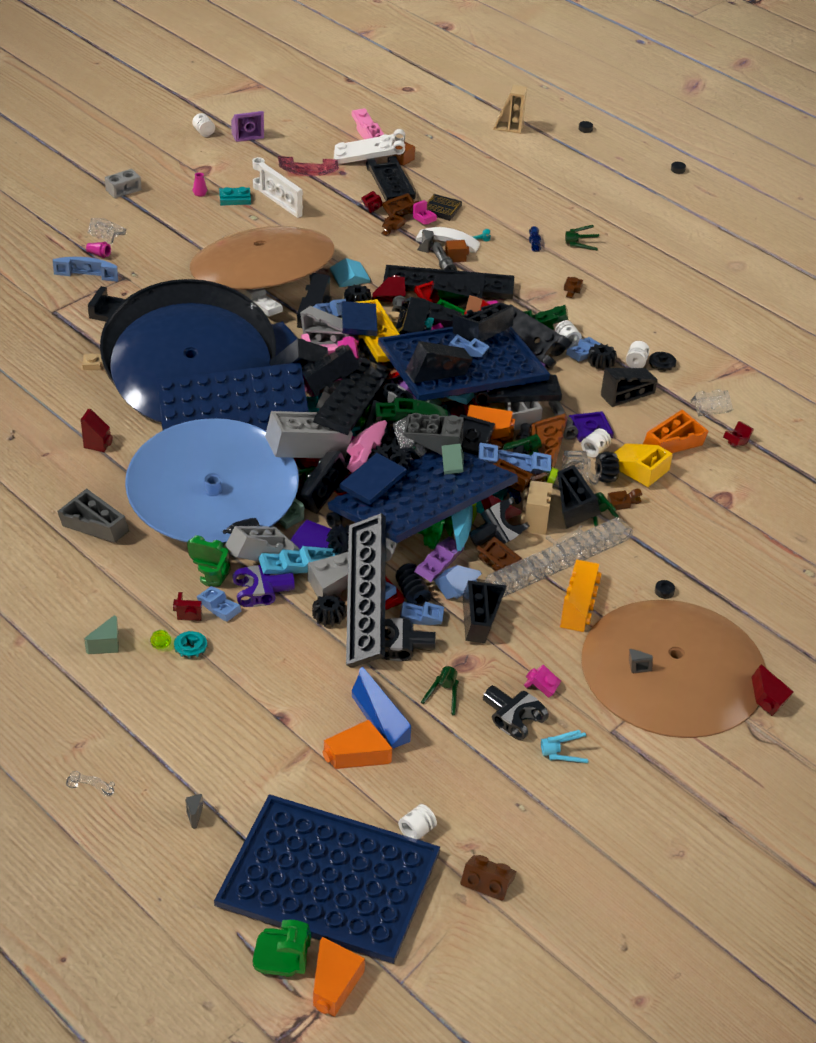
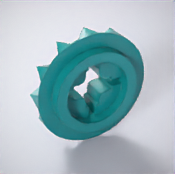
[174,631,207,659]

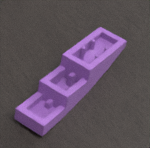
[414,536,465,582]

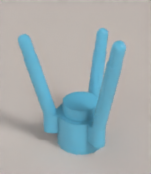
[541,730,588,763]

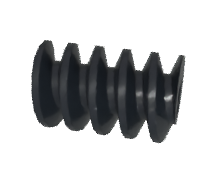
[395,563,432,606]

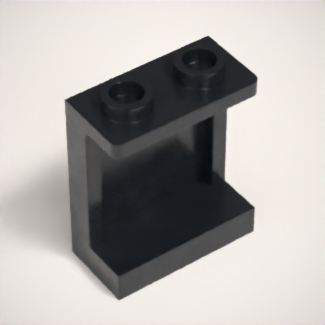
[88,286,125,322]

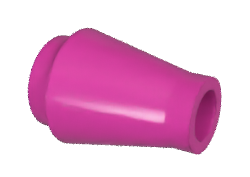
[192,172,208,197]
[86,242,111,258]

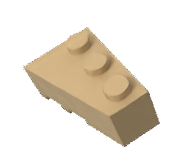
[493,85,527,134]
[521,480,553,535]

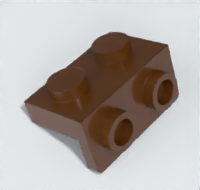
[382,193,419,217]
[493,458,533,493]
[476,537,523,577]
[460,855,517,901]

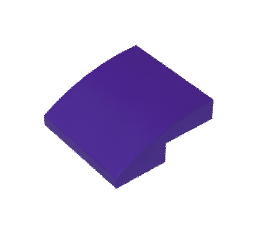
[290,520,333,551]

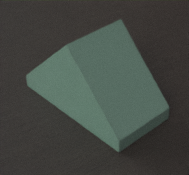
[442,444,464,475]
[84,615,119,654]

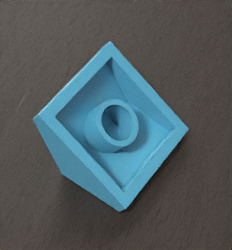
[330,258,371,288]

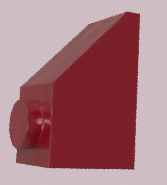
[372,275,406,302]
[81,409,113,452]
[751,664,794,716]

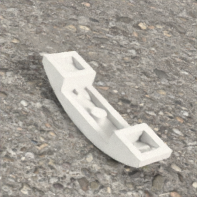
[416,227,480,253]

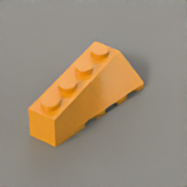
[560,559,602,632]

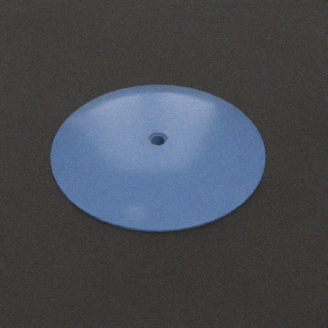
[125,419,299,544]

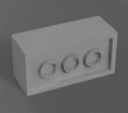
[265,411,352,459]

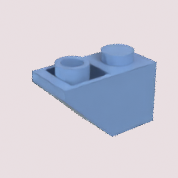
[434,565,482,600]

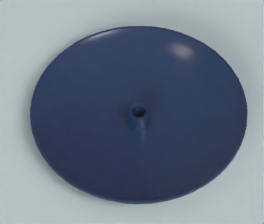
[111,303,270,423]

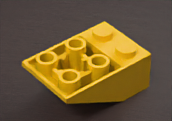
[614,443,673,487]

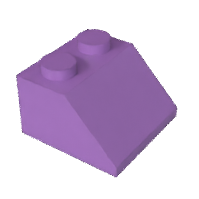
[231,111,264,142]

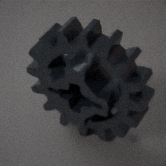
[369,443,410,470]
[326,524,349,555]

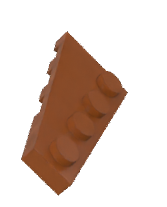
[532,413,568,475]

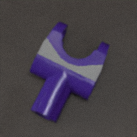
[232,565,295,607]

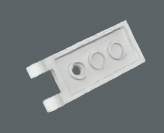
[334,129,405,165]
[252,157,303,218]

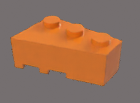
[643,410,709,453]

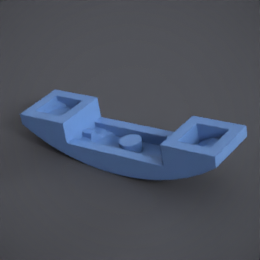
[53,257,119,282]
[478,443,551,474]

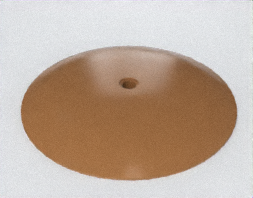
[190,226,335,290]
[581,600,765,738]

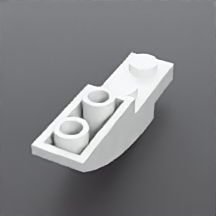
[238,288,283,316]

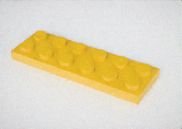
[358,299,400,363]

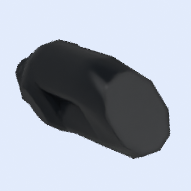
[222,518,260,534]

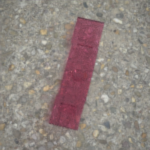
[278,156,339,176]

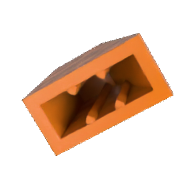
[467,405,516,440]
[322,720,392,769]
[313,937,365,1017]

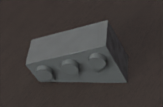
[57,488,129,543]

